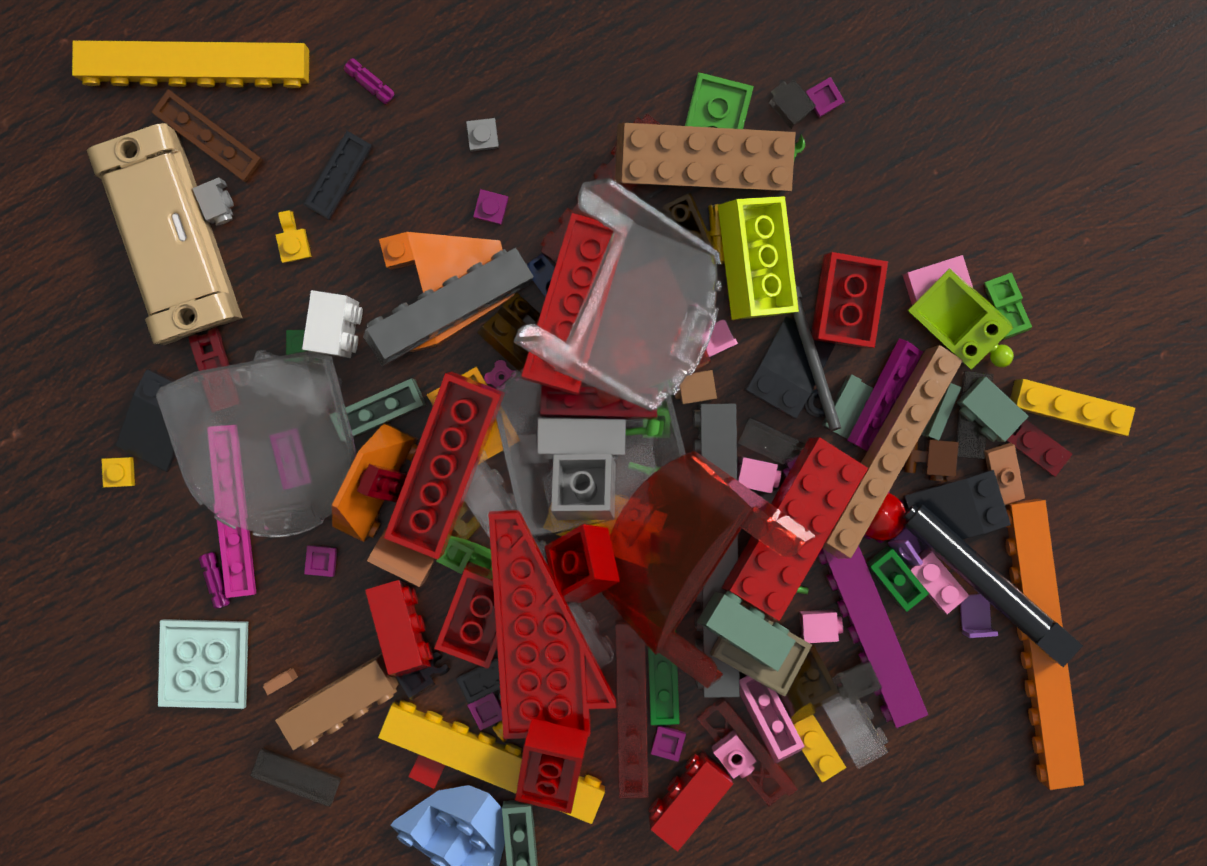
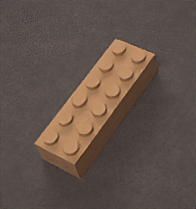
[615,123,796,191]

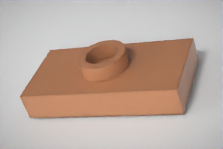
[984,443,1025,505]

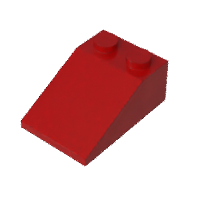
[515,719,589,814]

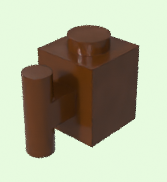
[904,439,959,482]

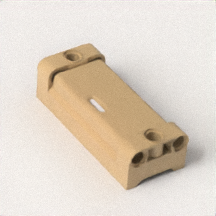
[87,123,242,345]

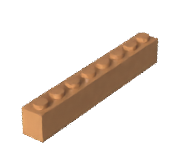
[822,345,963,559]

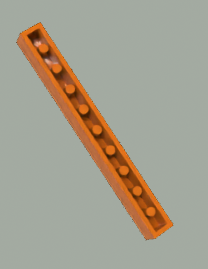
[1005,499,1084,790]

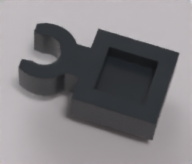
[396,652,450,700]

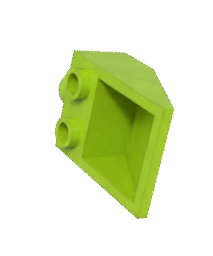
[908,268,1014,369]

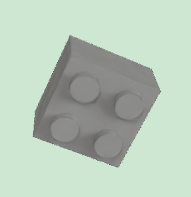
[551,454,616,520]

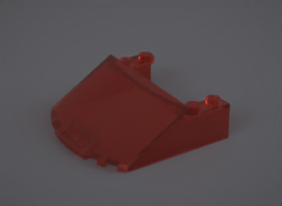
[602,451,815,689]

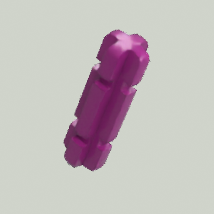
[343,58,394,104]
[199,552,230,608]

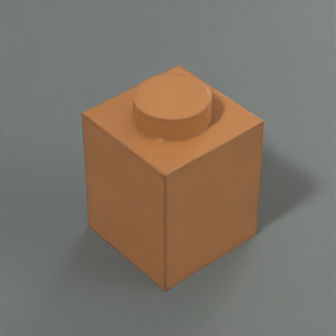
[673,370,717,404]

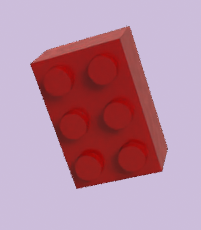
[811,252,888,349]
[434,561,497,669]
[365,580,433,677]
[648,750,733,852]

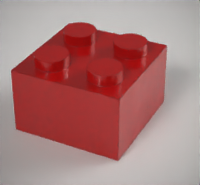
[545,524,620,603]

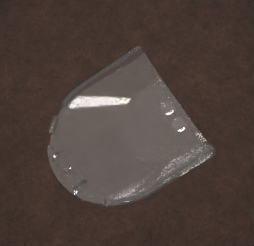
[156,351,356,537]

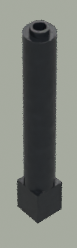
[903,504,1083,667]

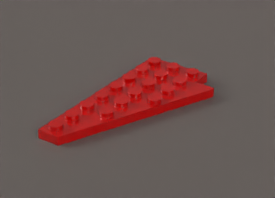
[488,510,616,739]

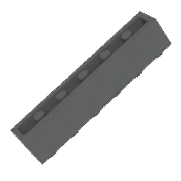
[363,248,534,366]

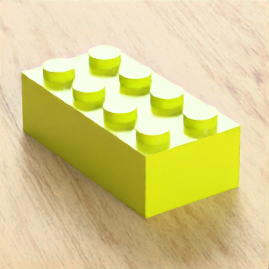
[718,197,799,320]

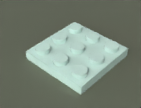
[158,619,248,709]

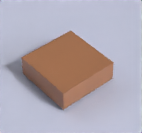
[263,668,298,695]

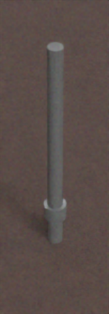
[793,286,841,431]

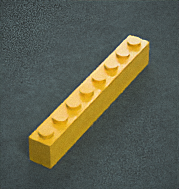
[72,41,309,88]
[378,700,605,824]

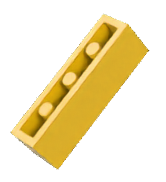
[1010,379,1135,436]

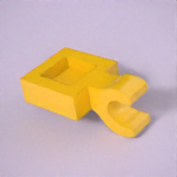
[276,210,311,263]

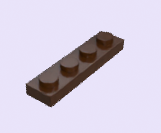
[151,89,263,182]

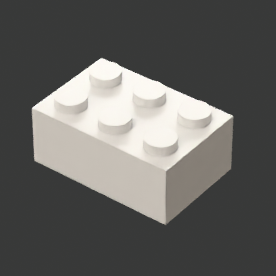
[302,290,363,358]

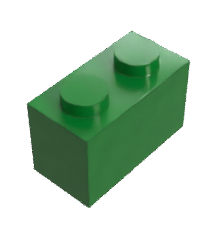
[866,546,929,612]

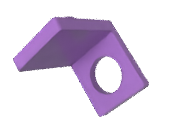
[888,527,923,566]
[960,594,998,638]

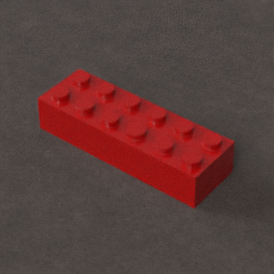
[384,372,505,559]
[721,437,868,621]

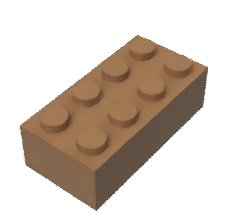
[275,653,399,750]

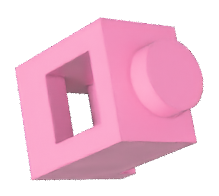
[712,730,757,779]

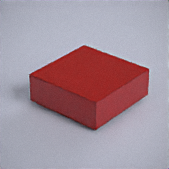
[409,755,445,789]

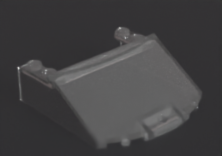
[514,178,721,410]

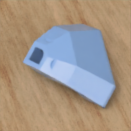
[391,785,505,866]

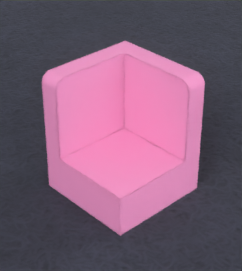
[693,320,738,359]

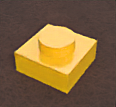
[102,457,135,487]

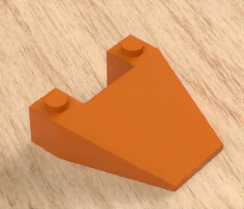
[379,232,514,353]
[332,423,418,542]

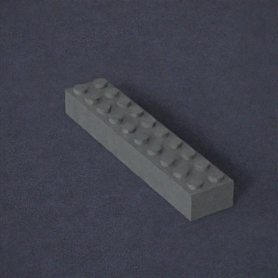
[692,404,739,697]

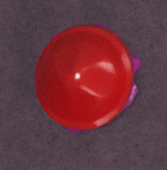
[864,492,906,543]

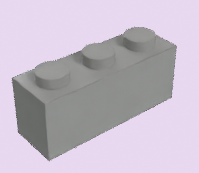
[536,416,626,459]

